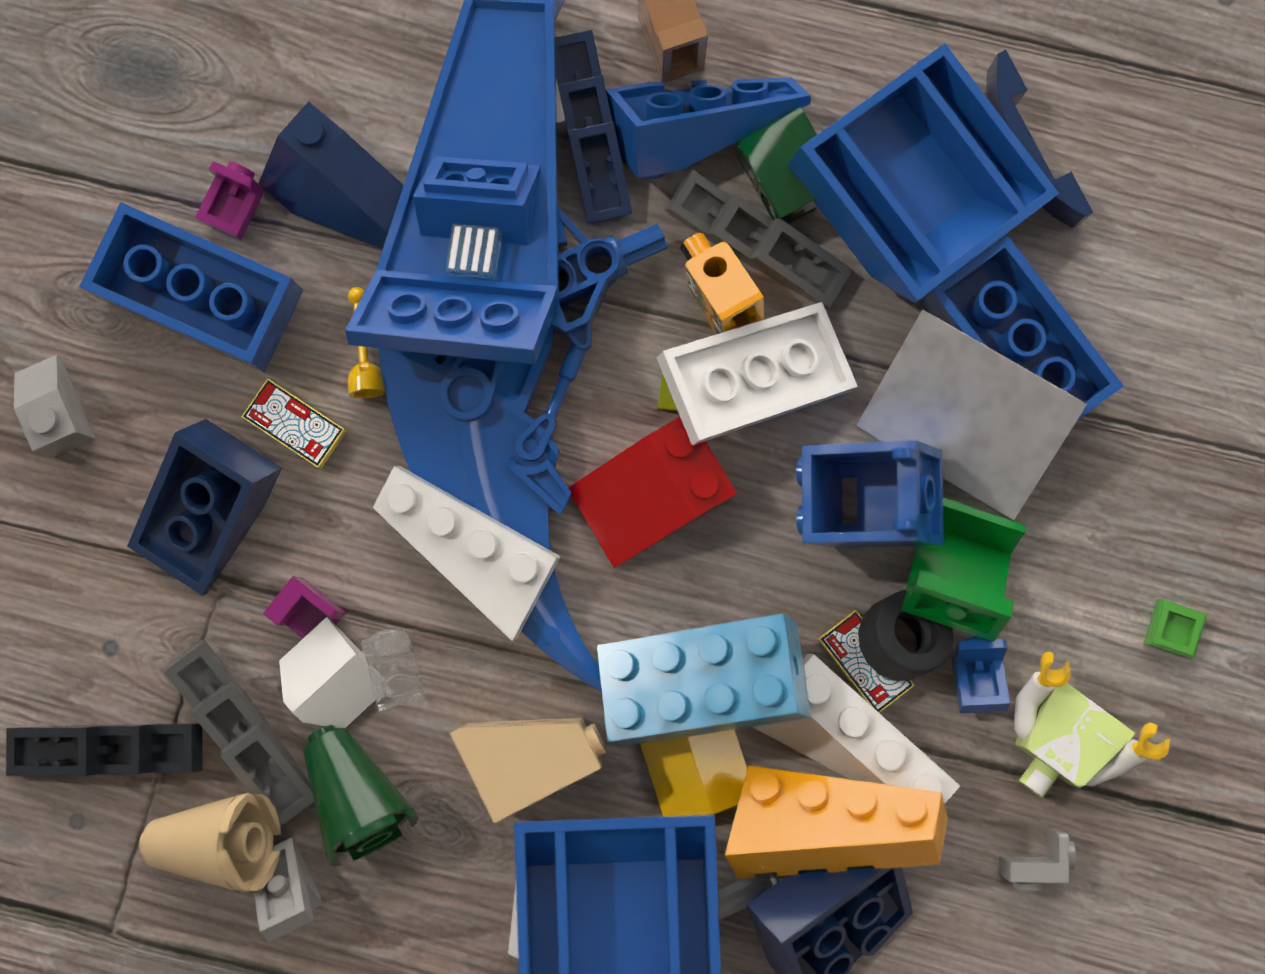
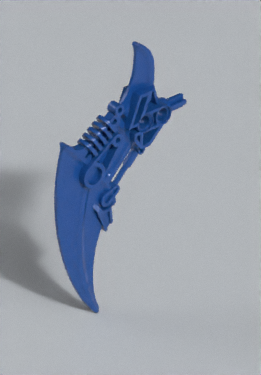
[379,204,668,693]

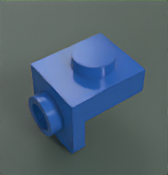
[951,636,1011,713]

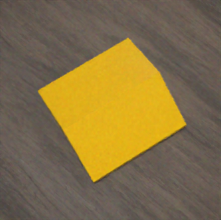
[640,729,747,816]

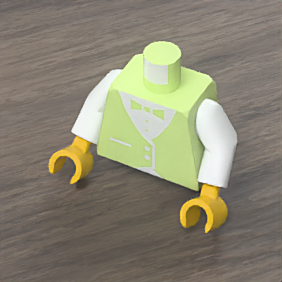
[1014,652,1171,798]

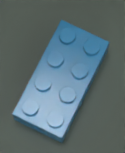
[597,613,811,746]

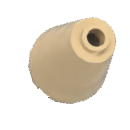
[139,793,281,893]

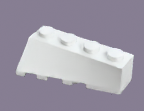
[753,654,960,804]

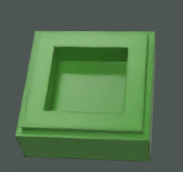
[1143,599,1207,659]

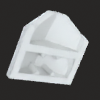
[279,616,392,728]

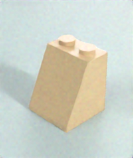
[450,718,607,823]

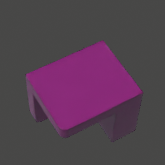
[263,576,346,639]

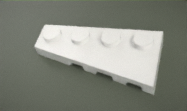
[373,466,561,641]

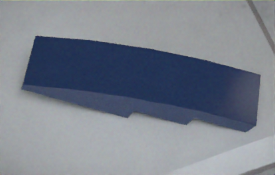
[556,30,632,223]

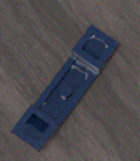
[986,50,1093,228]

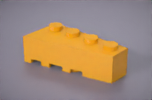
[725,765,948,879]

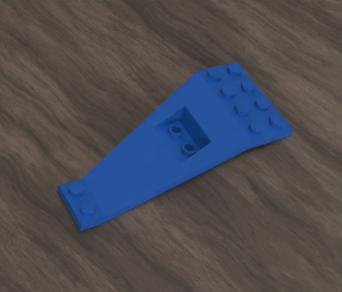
[345,0,565,364]

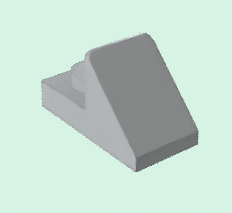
[254,837,322,942]

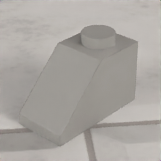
[14,355,96,458]

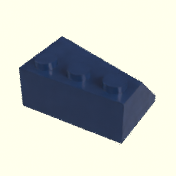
[747,865,913,974]

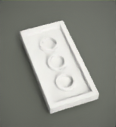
[656,302,858,446]

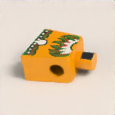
[680,233,764,335]

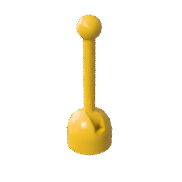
[347,287,386,399]

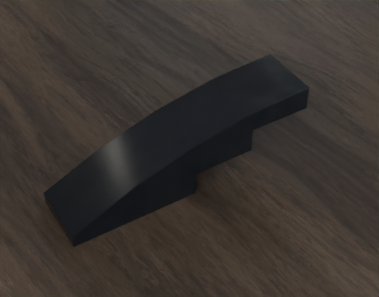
[6,723,203,776]

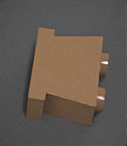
[638,0,708,83]

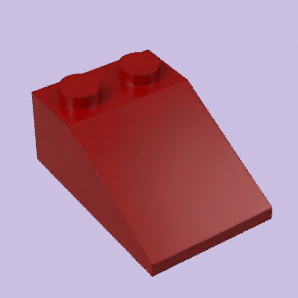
[568,416,737,568]

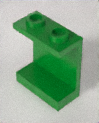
[901,498,1026,642]

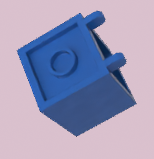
[796,440,944,548]

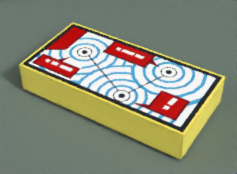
[241,379,347,469]
[817,610,914,713]

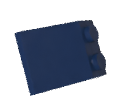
[127,419,282,596]

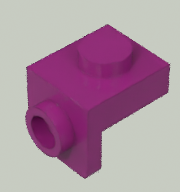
[195,161,265,241]

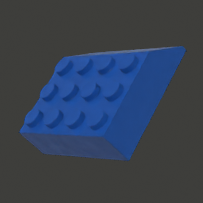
[787,43,1059,303]
[514,814,721,974]

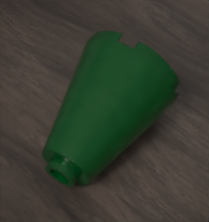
[303,725,419,866]

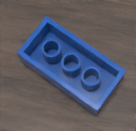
[79,202,304,373]
[921,234,1124,420]

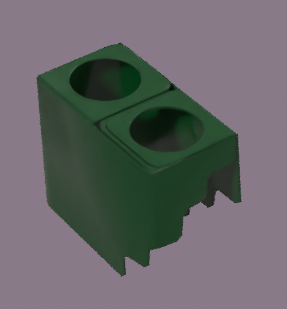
[735,107,817,224]

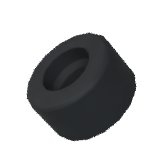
[858,590,954,681]

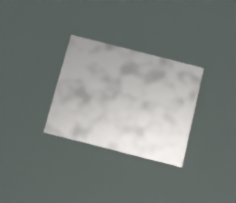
[856,309,1087,520]

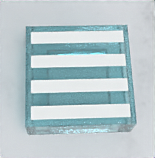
[445,224,503,279]

